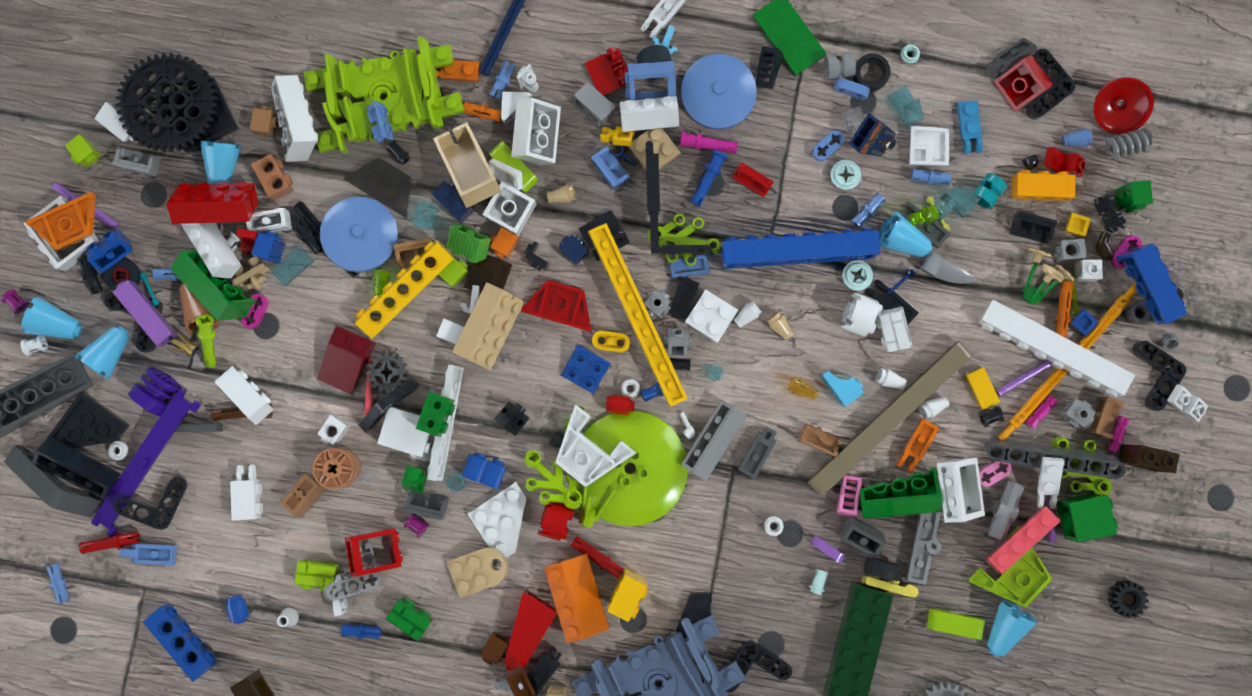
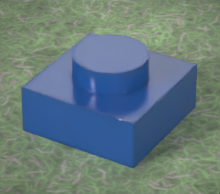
[1069,309,1098,336]

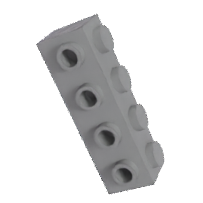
[681,400,747,481]

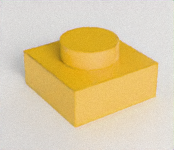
[1065,213,1091,237]

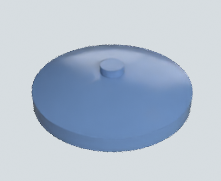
[681,54,757,130]
[320,197,398,273]

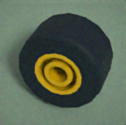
[636,45,672,79]

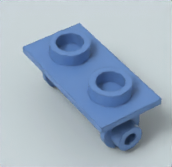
[367,101,393,143]

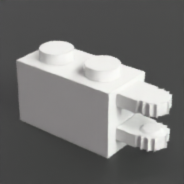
[230,464,263,521]

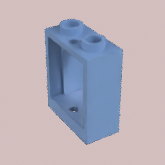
[625,61,676,101]

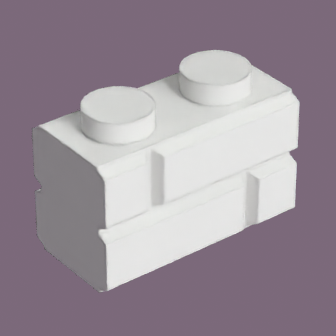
[246,208,292,234]
[876,307,912,352]

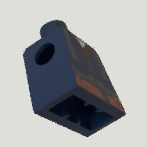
[849,113,896,156]

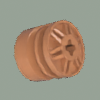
[313,448,361,489]

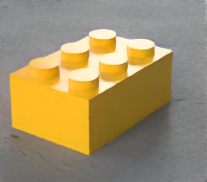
[607,568,648,622]

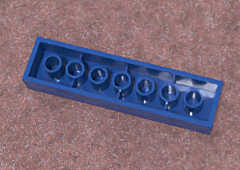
[720,228,881,269]

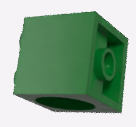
[1056,493,1118,542]

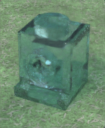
[413,201,439,231]

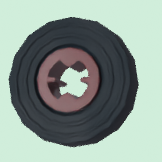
[104,259,141,291]

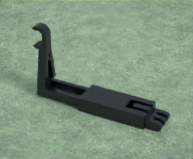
[645,141,713,259]

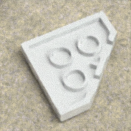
[468,482,527,563]

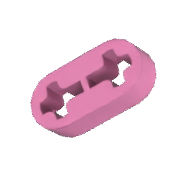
[979,461,1012,486]

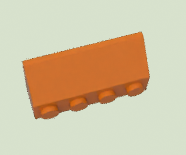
[544,553,610,643]

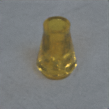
[788,377,818,400]

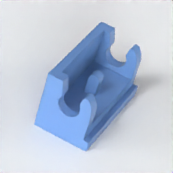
[591,147,631,191]

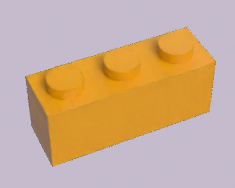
[1012,170,1076,201]

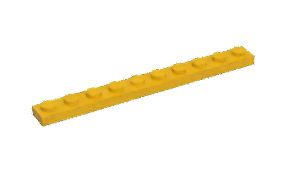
[588,223,688,407]

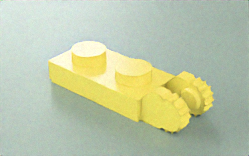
[861,575,919,598]

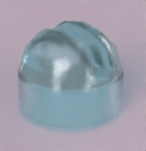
[708,366,723,382]

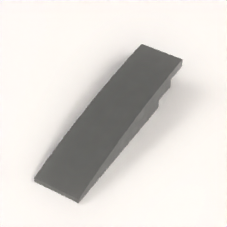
[0,352,93,438]

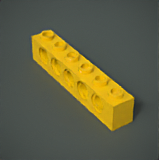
[355,240,454,339]

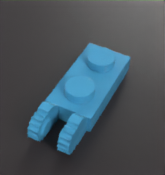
[957,100,983,154]

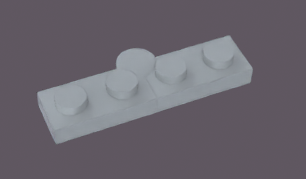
[905,512,942,585]

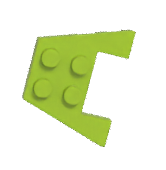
[967,525,1052,608]

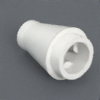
[733,301,762,328]
[876,368,906,390]
[919,396,949,419]
[277,608,299,627]

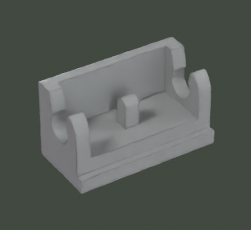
[572,82,615,128]
[112,148,161,177]

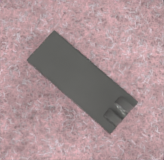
[175,424,223,432]

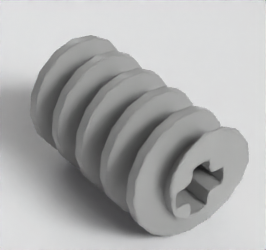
[1106,128,1153,160]

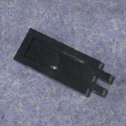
[527,647,562,695]

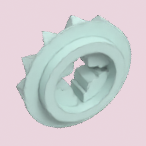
[830,160,861,191]
[842,260,873,291]

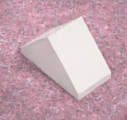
[501,92,532,125]

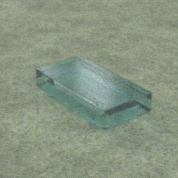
[272,247,314,286]

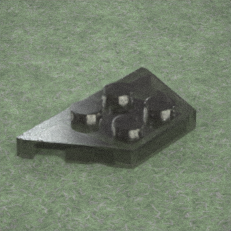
[344,157,412,219]

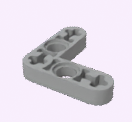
[323,534,380,601]

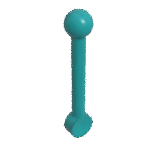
[140,273,159,306]

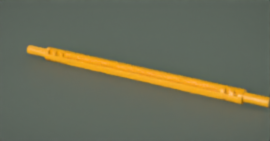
[997,282,1137,440]

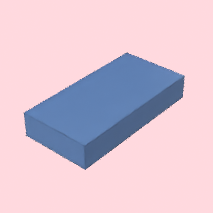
[669,254,709,279]

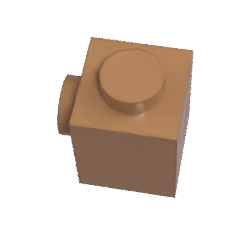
[250,106,278,137]

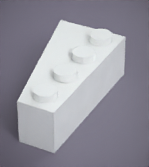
[271,75,318,162]

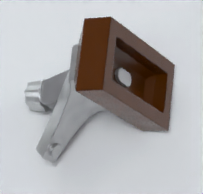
[494,665,537,696]

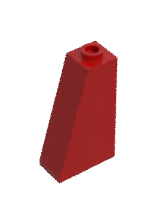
[504,590,557,671]

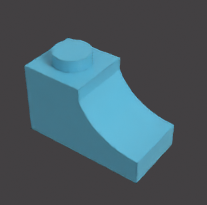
[820,371,864,407]

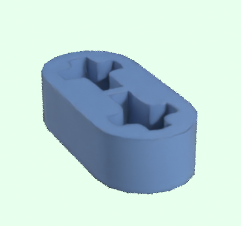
[833,78,870,100]
[812,131,845,162]

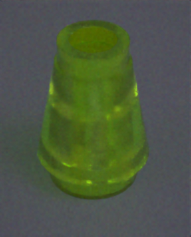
[372,269,391,296]

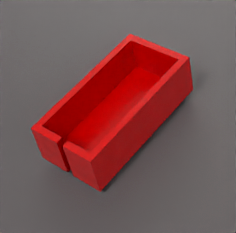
[166,181,259,224]

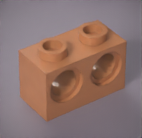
[251,154,294,201]

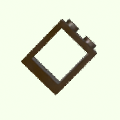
[1119,444,1180,474]
[230,669,275,696]

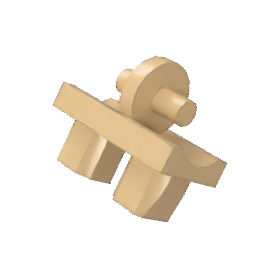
[233,256,271,290]

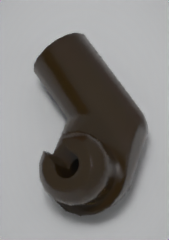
[1095,232,1114,261]

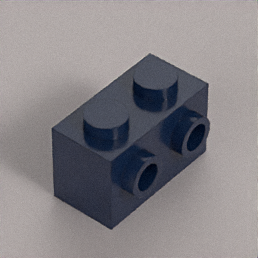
[431,180,475,224]

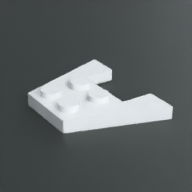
[555,405,637,487]

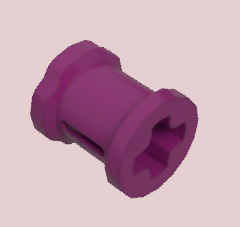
[1,289,29,314]
[404,514,430,538]

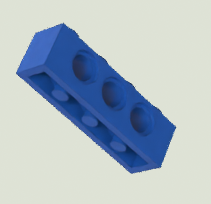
[143,604,217,682]

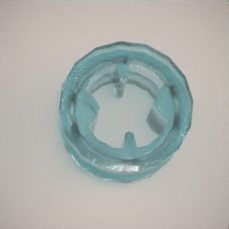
[447,474,466,492]

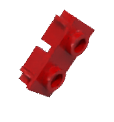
[732,162,774,198]

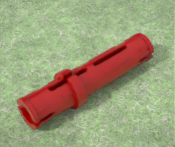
[79,531,141,554]
[570,535,624,579]

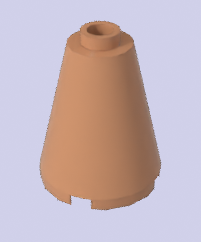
[179,283,224,335]

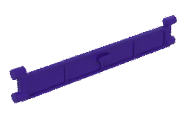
[91,389,201,537]

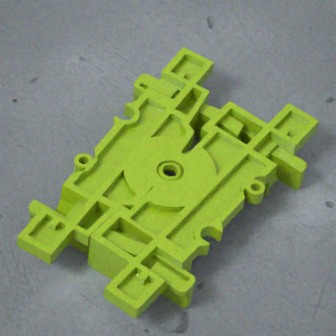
[303,36,465,154]

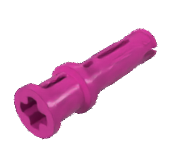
[679,130,738,154]

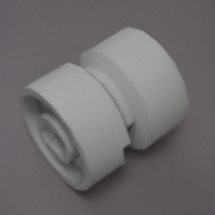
[824,51,856,79]

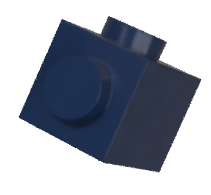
[559,235,589,266]

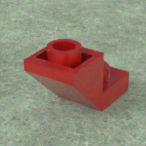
[1043,147,1086,177]

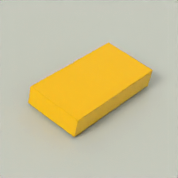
[965,367,1000,410]

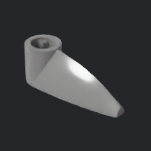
[920,252,976,283]

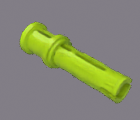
[196,314,217,368]

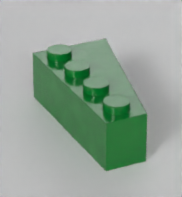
[171,250,256,321]
[860,467,943,519]

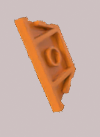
[25,192,96,250]

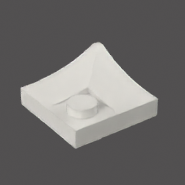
[909,126,949,166]

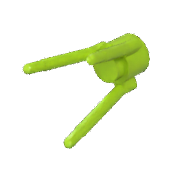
[579,486,616,527]

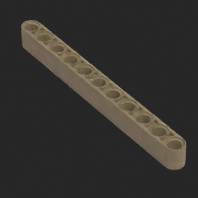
[807,340,973,497]

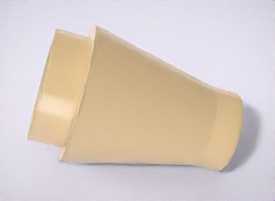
[547,184,576,203]
[767,311,794,340]

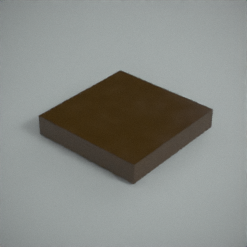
[463,255,513,294]

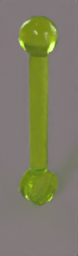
[1071,273,1079,313]

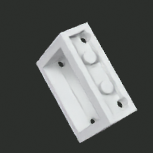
[23,196,99,271]
[937,458,985,523]

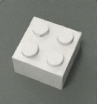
[482,181,537,236]
[684,290,738,344]

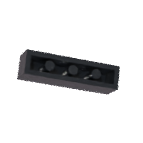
[32,437,121,500]

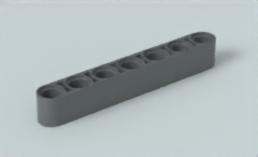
[985,439,1126,479]

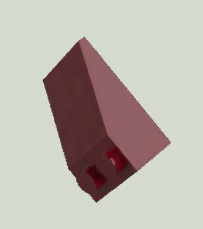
[317,326,376,395]

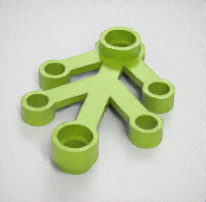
[648,214,721,267]
[1051,437,1112,495]
[524,450,583,509]

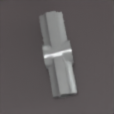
[987,481,1025,541]

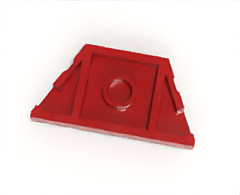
[520,280,591,332]

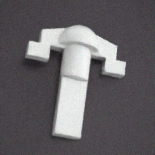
[460,285,480,315]

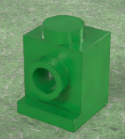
[401,466,428,494]

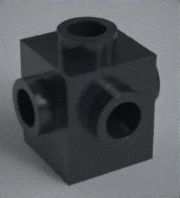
[494,401,530,436]

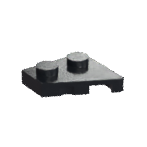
[675,592,711,635]

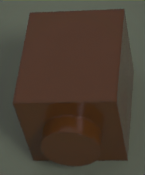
[480,631,510,665]

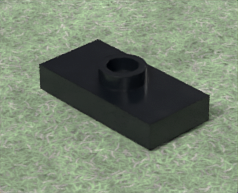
[669,277,699,319]

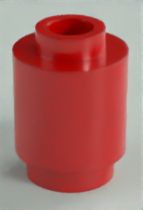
[606,394,635,416]

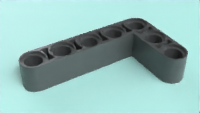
[4,445,102,517]

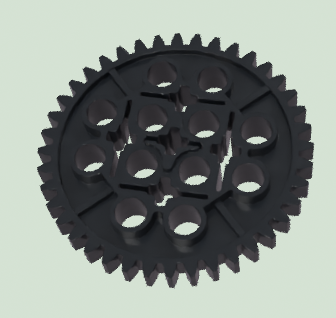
[115,53,220,153]

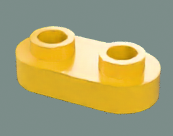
[592,331,630,353]

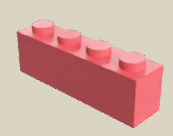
[984,506,1060,574]

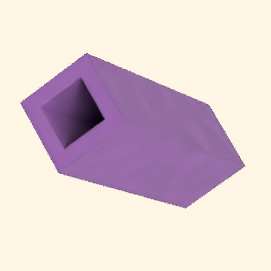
[113,280,178,347]

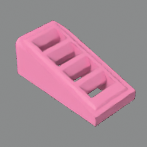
[836,475,862,518]

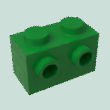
[1115,180,1153,214]
[415,392,455,437]

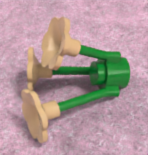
[1022,248,1075,305]

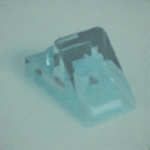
[888,86,924,129]

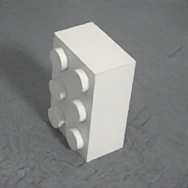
[511,97,561,165]

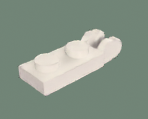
[640,0,687,39]
[1037,457,1064,509]

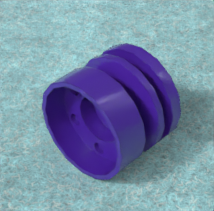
[128,366,183,416]

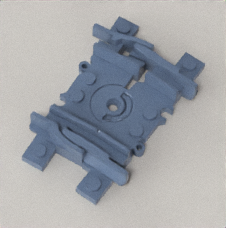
[571,615,746,696]

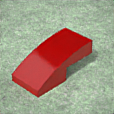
[236,228,258,255]

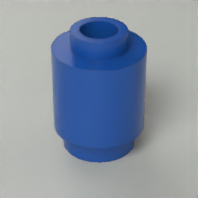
[225,594,249,625]

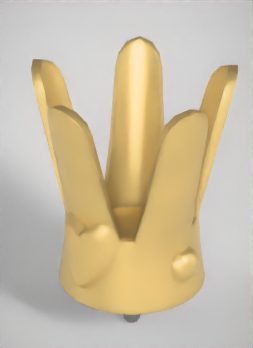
[170,332,200,358]

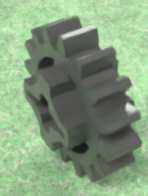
[366,351,409,393]

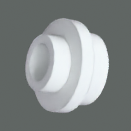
[621,379,640,398]
[108,441,129,460]
[764,516,784,536]

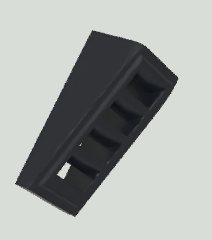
[756,46,784,89]

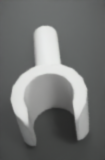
[680,412,695,439]

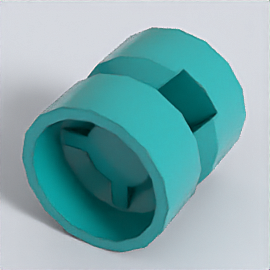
[971,173,1008,209]

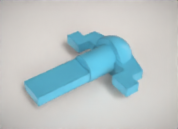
[652,25,678,55]

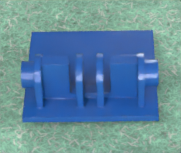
[561,344,611,394]

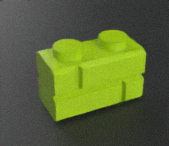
[294,559,340,592]

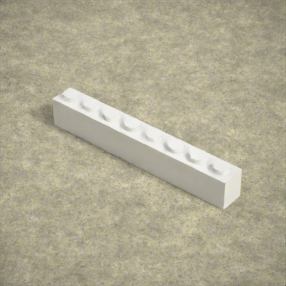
[978,300,1135,398]

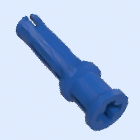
[690,150,728,207]

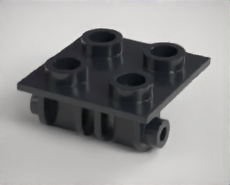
[1094,193,1126,233]
[578,210,630,261]

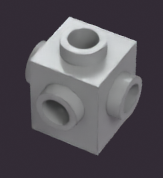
[643,290,671,318]
[664,328,691,358]
[1059,398,1096,429]

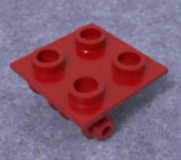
[584,47,628,95]

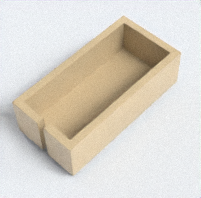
[433,122,502,208]
[452,282,524,370]

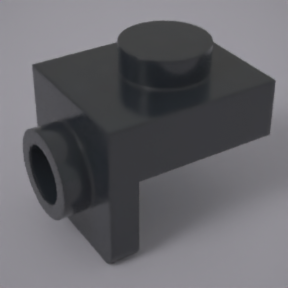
[524,241,549,272]

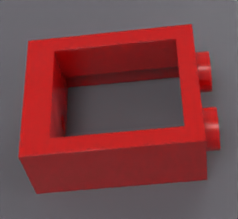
[344,528,403,577]

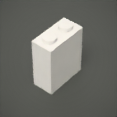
[377,407,434,457]

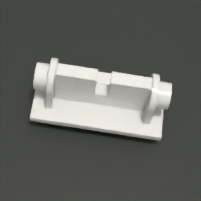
[517,64,539,92]

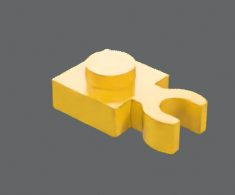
[600,126,635,146]

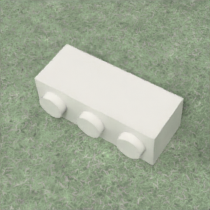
[620,96,679,132]
[214,366,274,425]

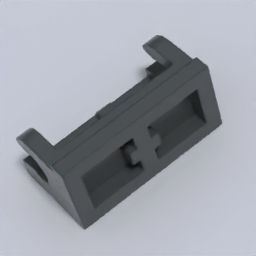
[404,491,449,520]

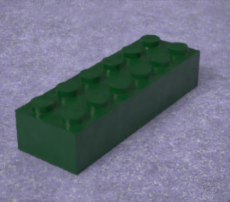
[823,582,893,696]

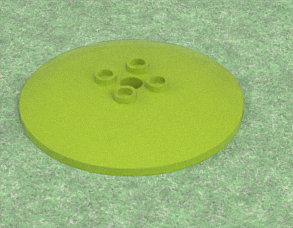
[576,411,688,526]

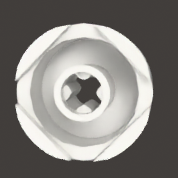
[841,293,883,337]

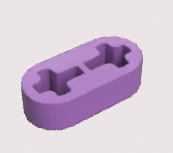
[810,535,845,564]

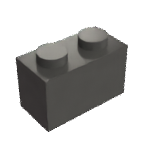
[840,516,886,559]

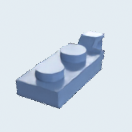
[120,543,177,565]

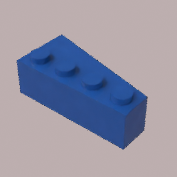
[1116,243,1187,325]

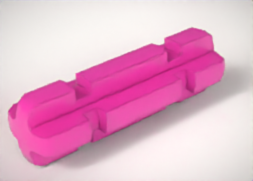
[1026,395,1057,429]
[1107,416,1129,454]

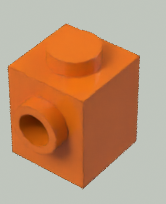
[490,227,520,259]

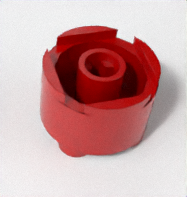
[537,502,574,541]

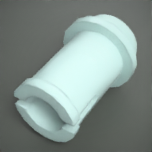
[809,569,828,595]

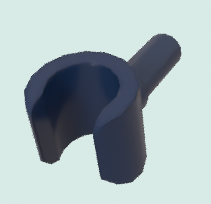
[612,145,637,167]

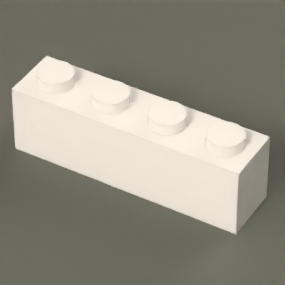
[181,223,242,279]

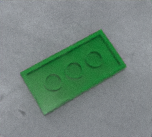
[752,0,827,77]

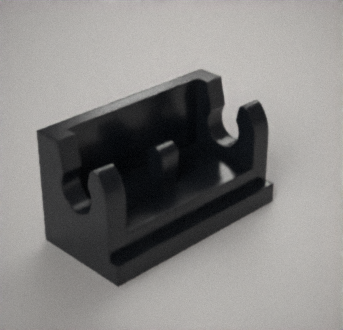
[1009,211,1058,244]

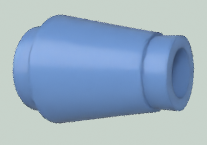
[1062,128,1093,147]

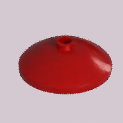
[1093,77,1154,134]

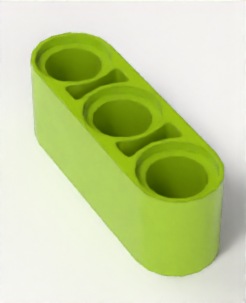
[488,141,539,193]
[926,608,986,640]

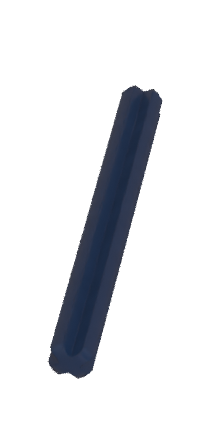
[479,0,525,76]

